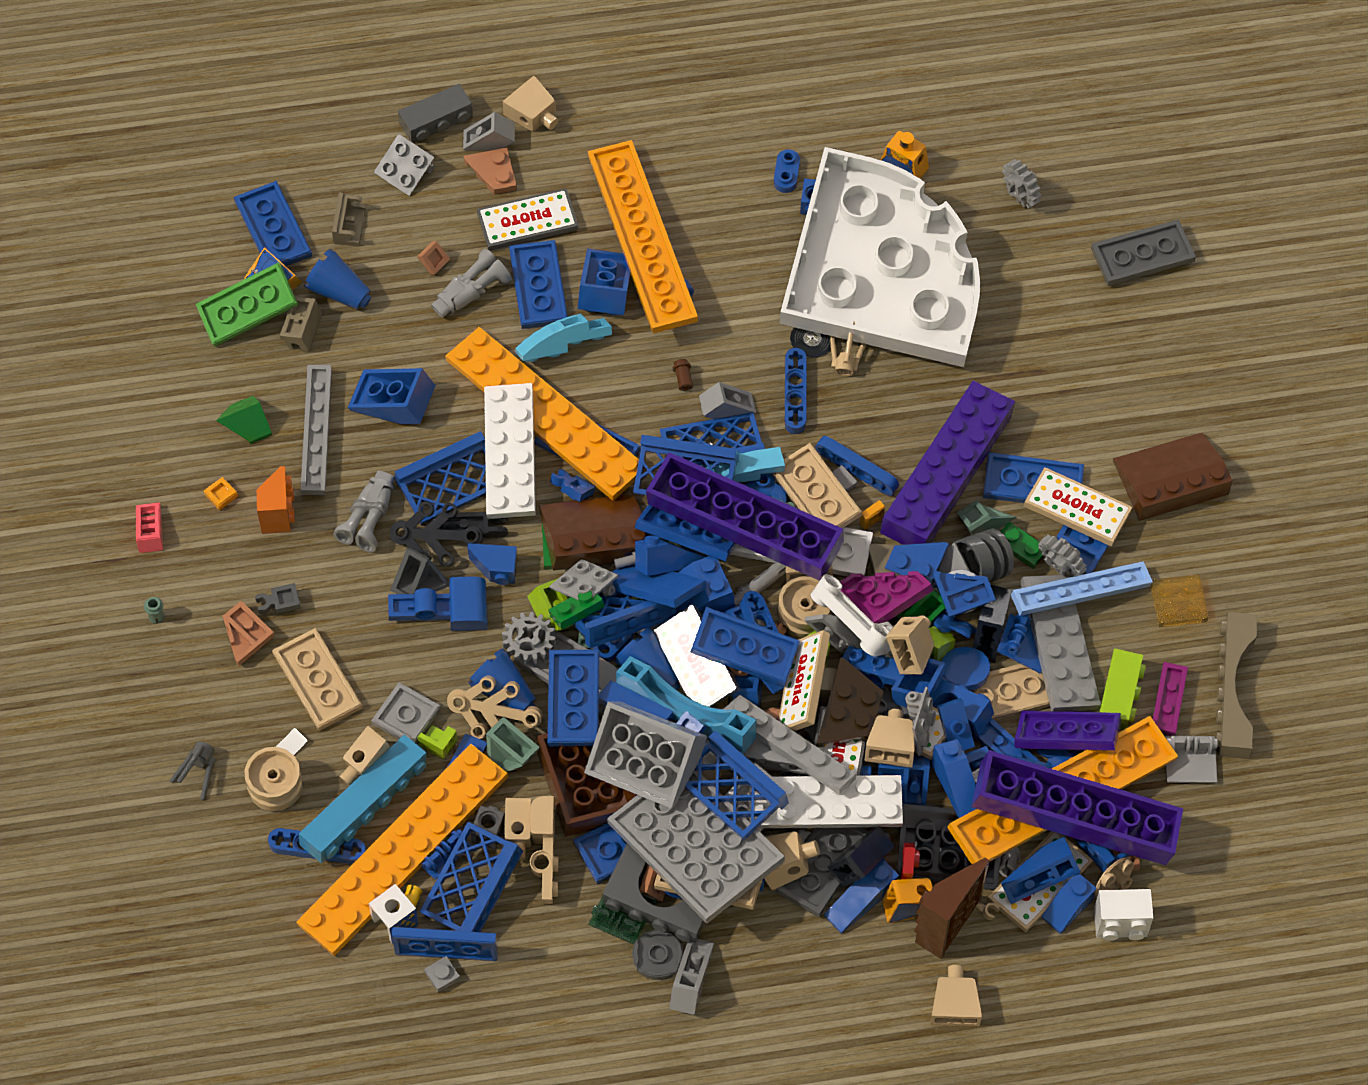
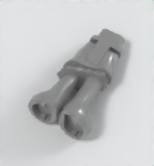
[431,249,512,318]
[333,471,395,553]

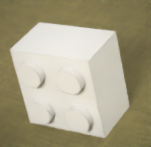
[1094,889,1153,941]

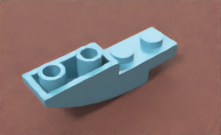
[515,314,612,362]

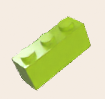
[1100,648,1146,730]

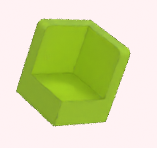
[418,726,458,760]

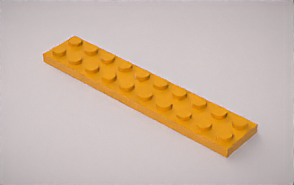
[588,140,698,334]
[445,327,647,501]
[947,716,1178,864]
[296,744,508,956]

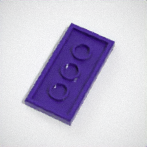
[1014,711,1121,750]

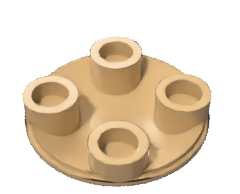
[1095,858,1134,898]

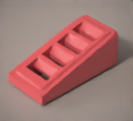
[136,502,163,553]

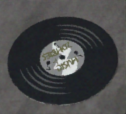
[790,327,831,358]

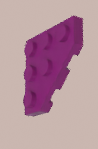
[840,571,934,624]

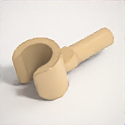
[976,903,999,920]

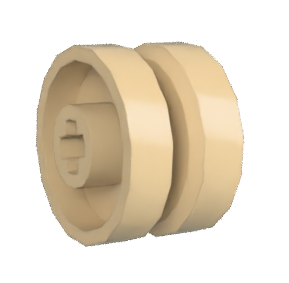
[778,576,832,639]
[245,747,303,812]

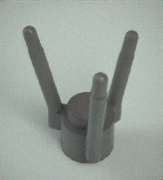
[170,741,216,800]

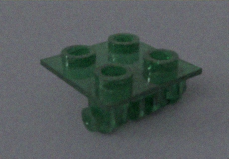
[588,894,656,945]

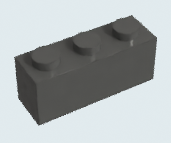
[398,84,473,143]

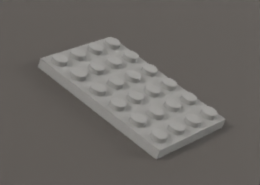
[607,771,785,923]

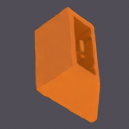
[256,466,295,534]

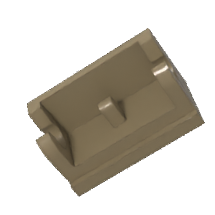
[332,192,366,246]
[280,297,323,352]

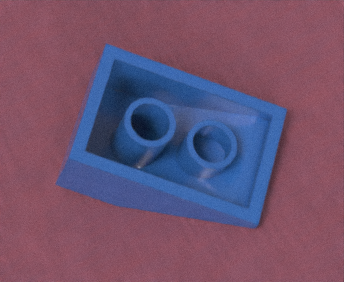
[577,248,631,315]
[348,368,436,424]
[662,556,735,624]

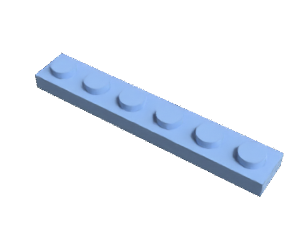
[1011,561,1153,616]

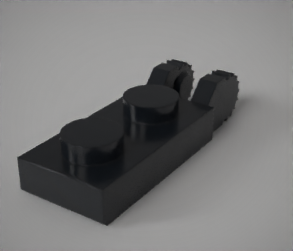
[440,512,508,538]

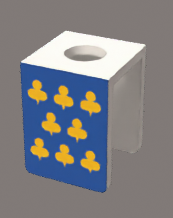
[369,884,419,944]

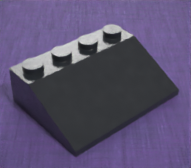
[897,801,1001,889]

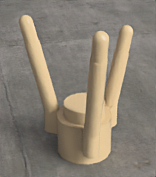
[830,321,867,376]

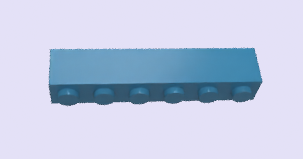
[299,734,427,864]

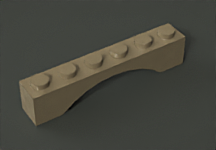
[1215,612,1258,759]

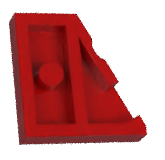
[901,843,920,880]

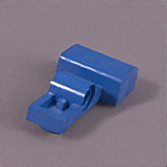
[388,577,488,631]
[842,646,946,708]

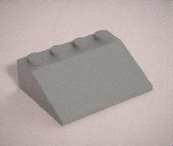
[584,701,707,809]

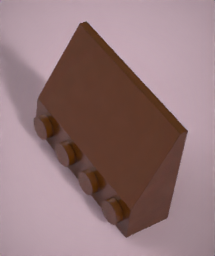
[1113,432,1233,521]
[539,494,649,571]
[537,720,636,837]
[914,858,989,958]

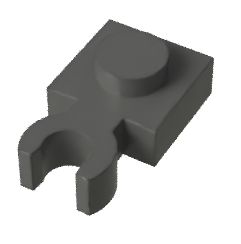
[255,583,301,614]

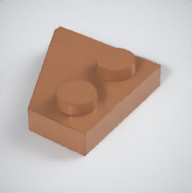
[464,148,517,195]
[223,601,275,666]

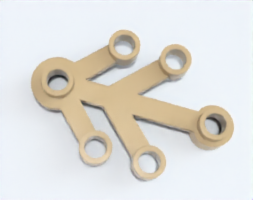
[447,675,543,739]

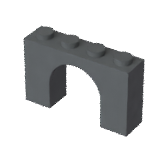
[602,843,706,943]

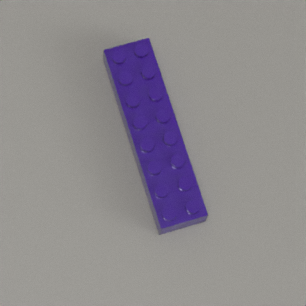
[880,381,1015,545]
[646,452,844,581]
[971,750,1183,865]

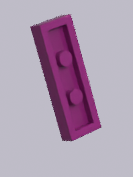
[1153,662,1188,736]

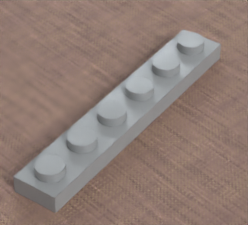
[301,365,332,495]
[723,695,856,795]

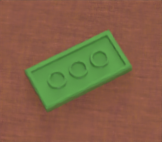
[196,262,298,347]

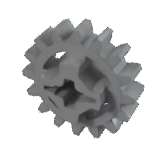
[1002,159,1042,208]
[1038,534,1086,577]
[502,612,556,665]

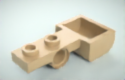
[530,796,559,904]

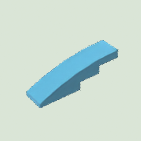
[700,447,785,482]

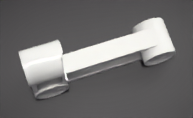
[810,574,893,657]

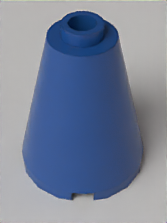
[304,249,372,310]
[614,627,681,690]
[468,648,536,711]

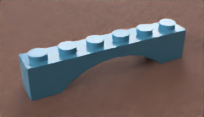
[616,656,756,754]

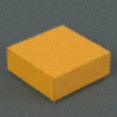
[204,477,238,511]
[860,500,885,530]

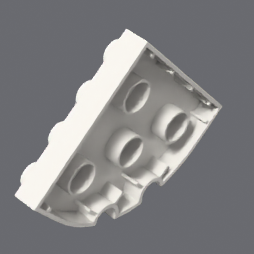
[779,147,980,367]

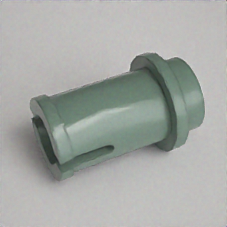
[144,597,165,624]

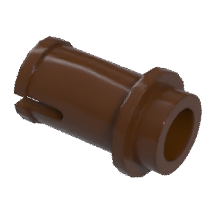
[672,359,694,391]

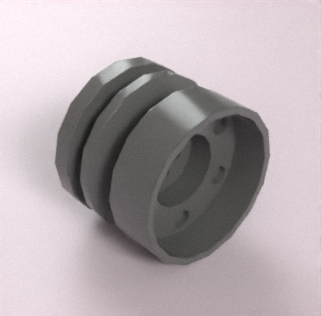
[954,528,1014,582]

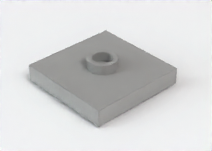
[371,682,441,744]

